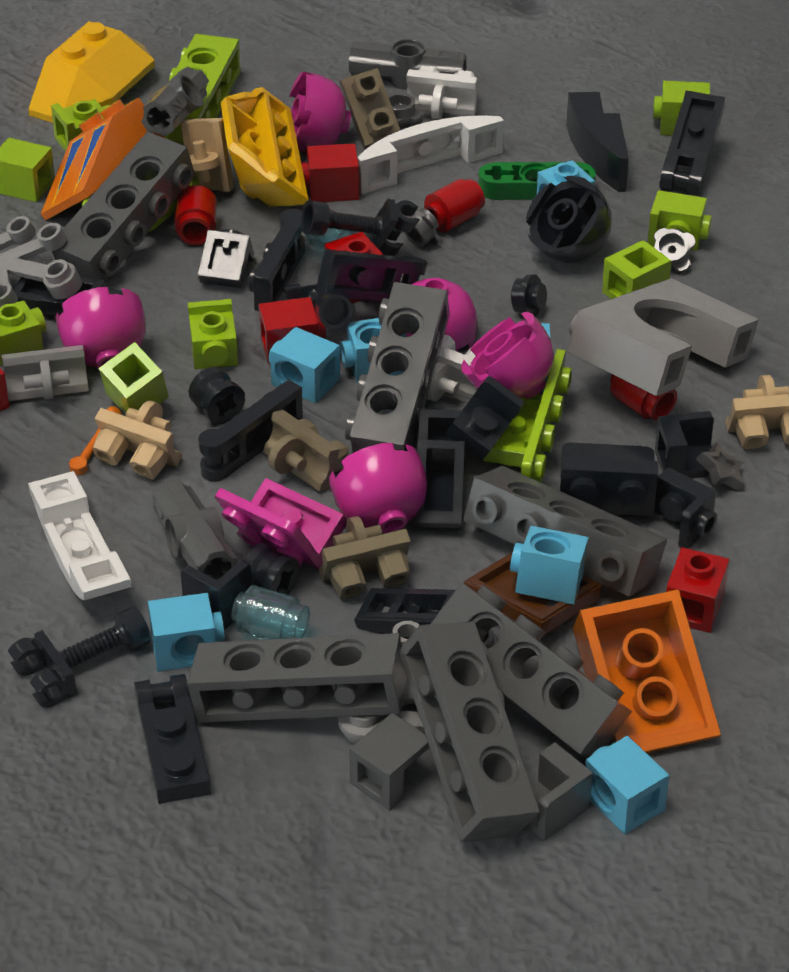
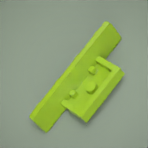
[484,349,572,483]

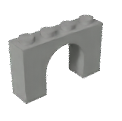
[567,278,759,396]

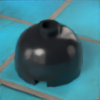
[526,175,612,263]

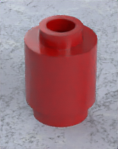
[424,179,485,232]
[175,185,217,245]
[610,374,677,420]

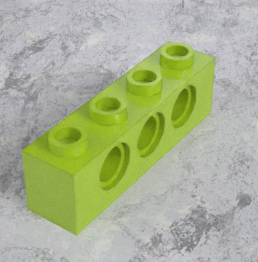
[165,34,241,137]

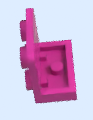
[214,478,347,570]

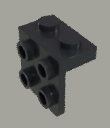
[560,442,658,516]

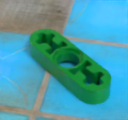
[478,162,596,200]

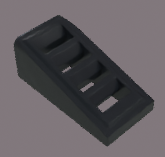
[354,588,456,639]

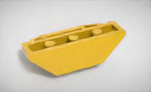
[28,21,155,123]
[220,87,308,207]

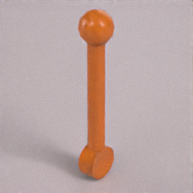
[69,406,122,476]

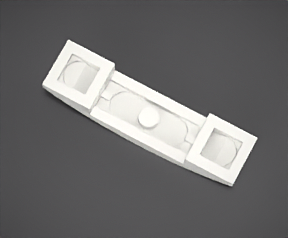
[357,116,504,194]
[28,471,132,600]

